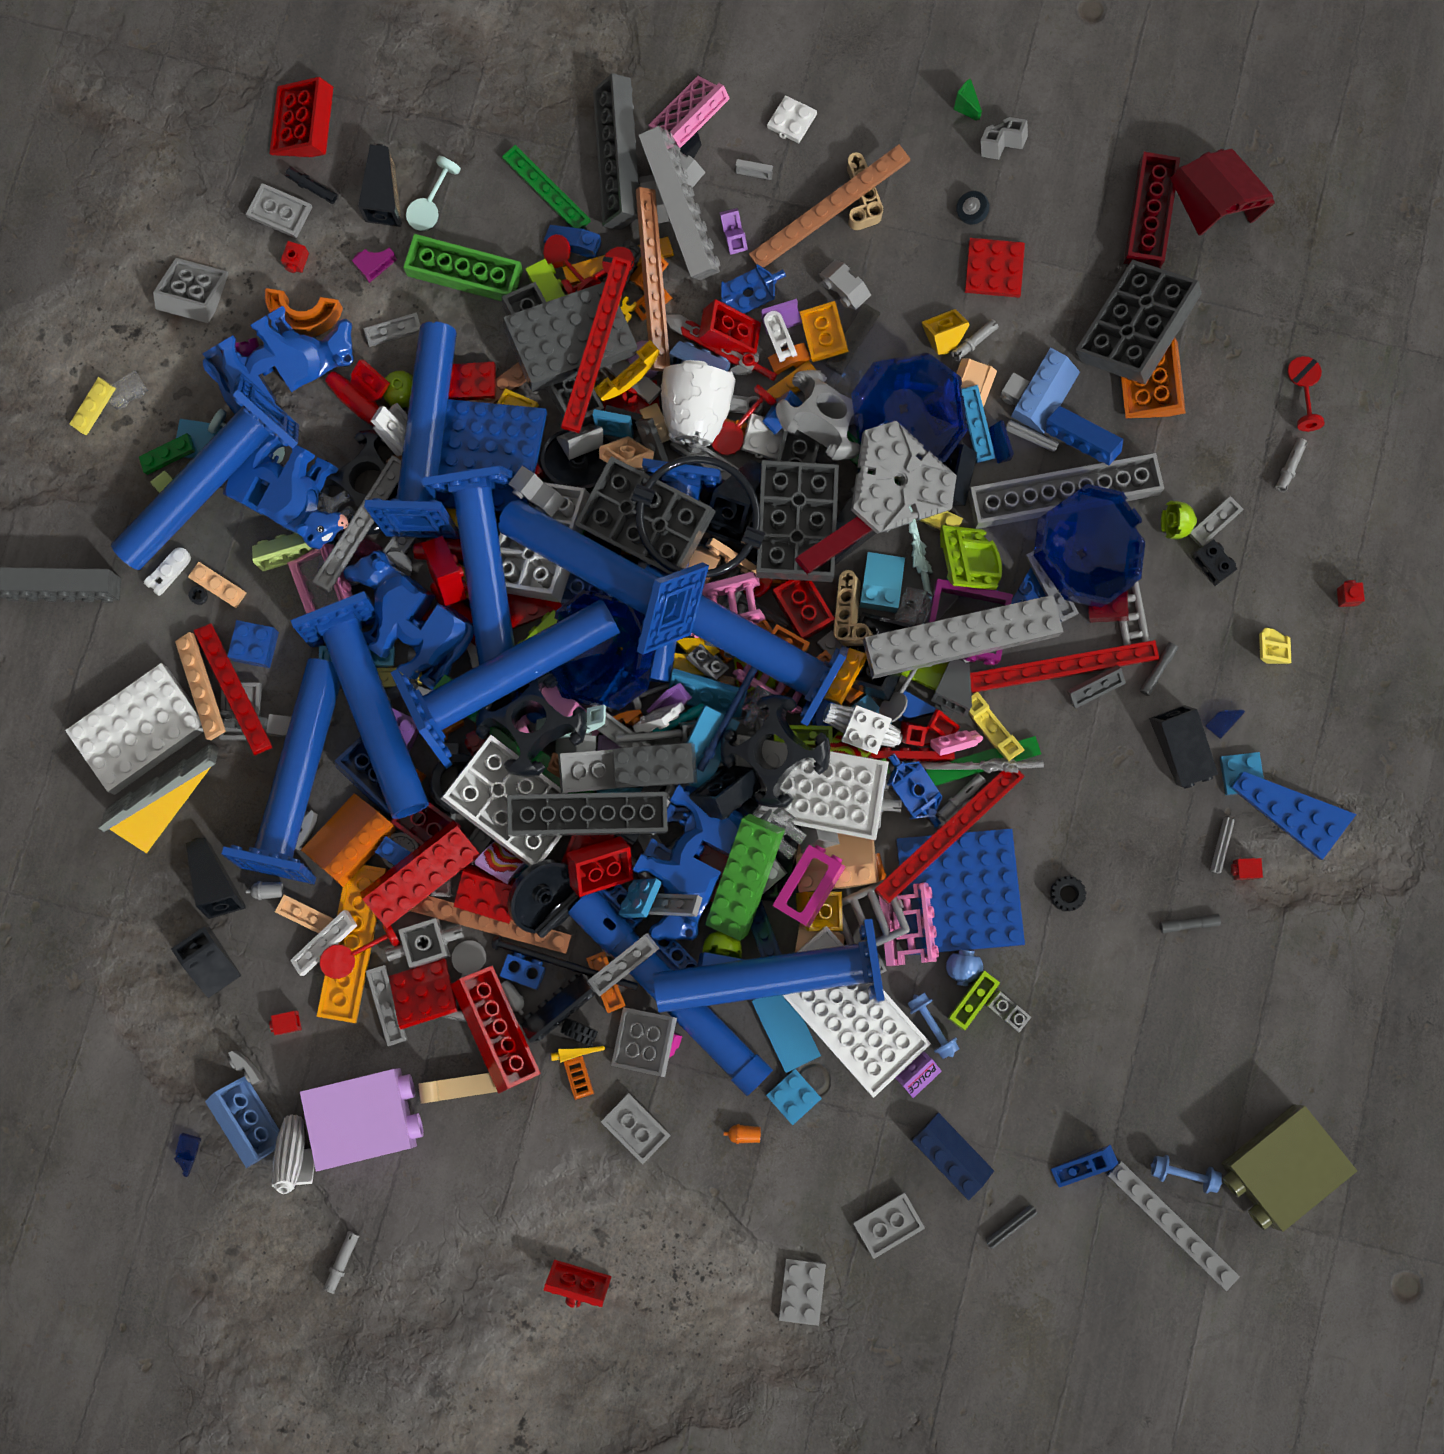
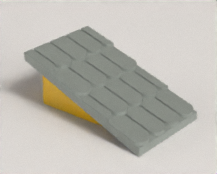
[98,744,219,853]

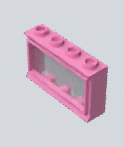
[287,544,353,614]

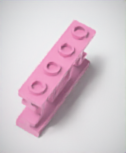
[879,883,939,966]

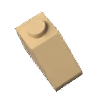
[639,403,670,443]

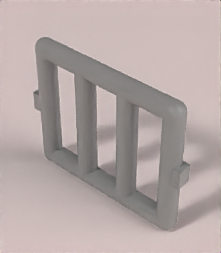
[839,879,910,946]

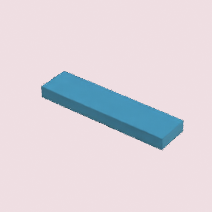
[959,385,995,463]

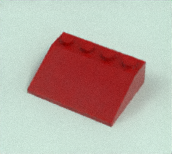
[269,77,334,157]

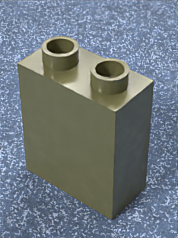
[1221,1104,1357,1232]

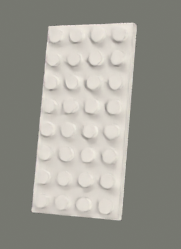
[734,735,889,840]
[782,926,931,1098]

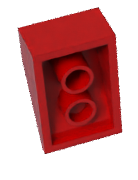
[698,299,761,355]

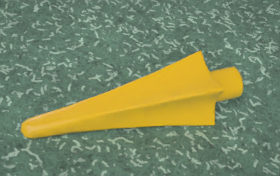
[551,1046,605,1063]

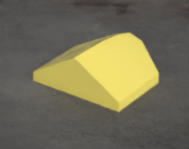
[1259,628,1291,664]

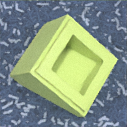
[151,471,173,493]

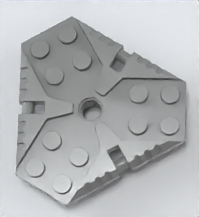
[851,421,957,534]

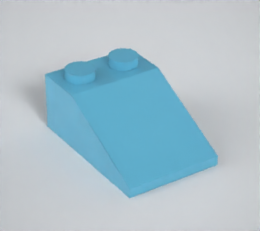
[859,552,905,613]

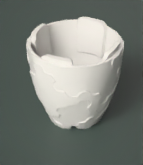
[661,360,735,448]

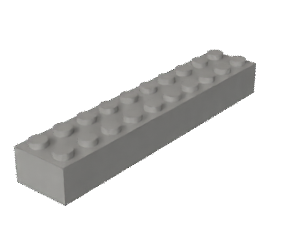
[968,453,1164,529]
[863,595,1063,679]

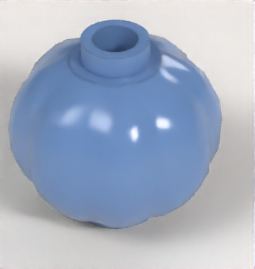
[946,949,984,986]

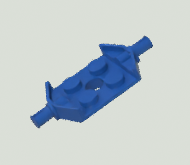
[719,264,786,314]
[887,753,943,827]

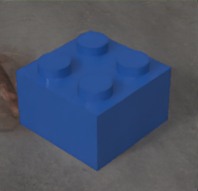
[227,620,279,668]

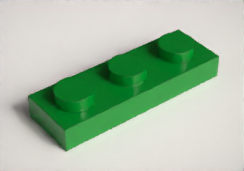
[139,433,196,475]

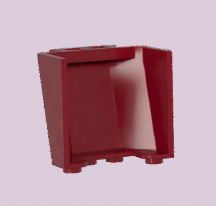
[1170,149,1275,236]

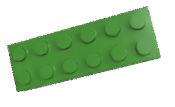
[403,234,523,301]
[705,814,785,941]

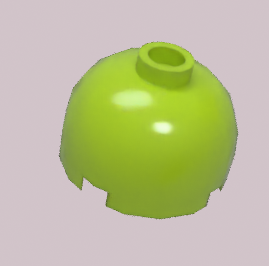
[383,371,413,408]
[1161,501,1197,539]
[702,931,742,959]

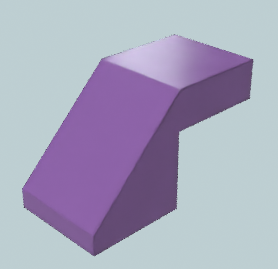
[719,208,748,255]

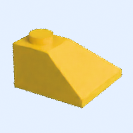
[922,309,969,355]
[796,892,843,931]

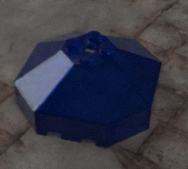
[851,353,968,462]
[1033,484,1146,608]
[549,590,656,710]

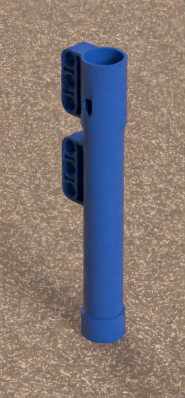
[568,884,773,1096]

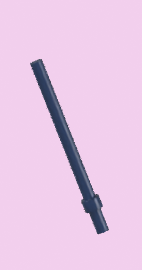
[696,666,758,772]

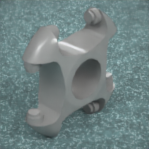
[776,370,876,460]

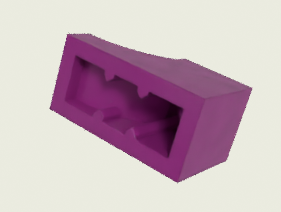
[351,248,397,283]

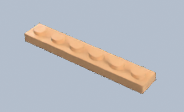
[175,632,226,740]

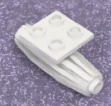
[822,703,903,754]
[272,1114,315,1194]

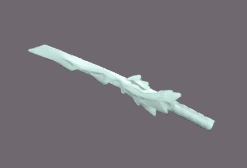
[898,482,933,600]

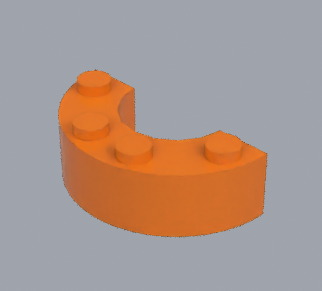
[265,288,343,337]

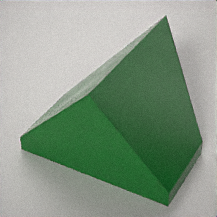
[954,79,982,121]

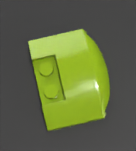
[940,525,1002,590]

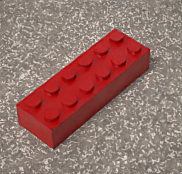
[360,820,480,928]
[451,965,541,1094]

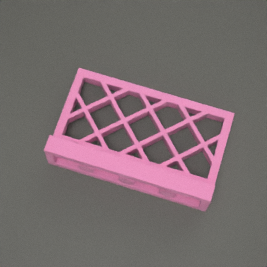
[648,76,730,148]

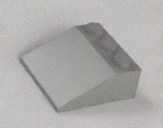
[153,258,228,323]

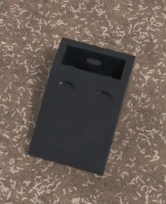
[171,926,241,998]

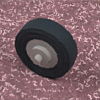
[956,191,990,225]

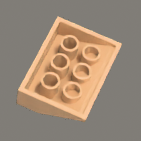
[796,833,879,893]

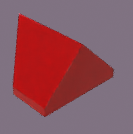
[916,709,960,747]

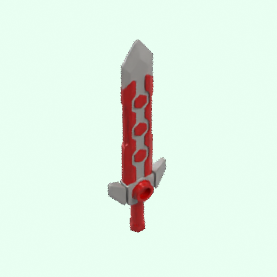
[666,314,778,382]

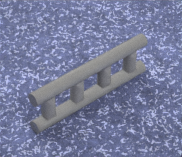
[1119,569,1150,646]

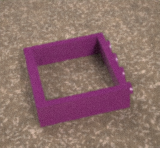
[927,579,1013,665]

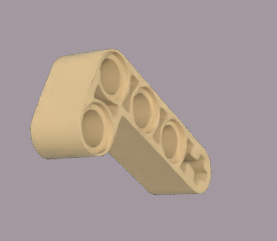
[847,152,883,230]
[834,570,873,646]
[418,1073,497,1104]

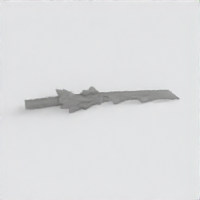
[921,758,1044,773]

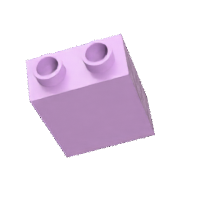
[300,1068,424,1172]

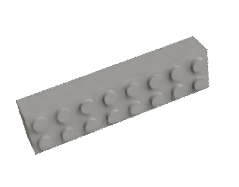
[639,126,720,280]

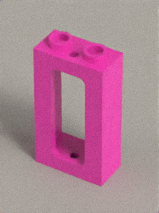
[772,845,845,928]

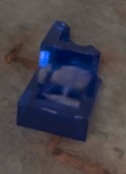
[1206,709,1245,739]
[174,1133,201,1177]

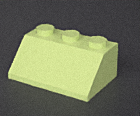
[252,532,314,571]

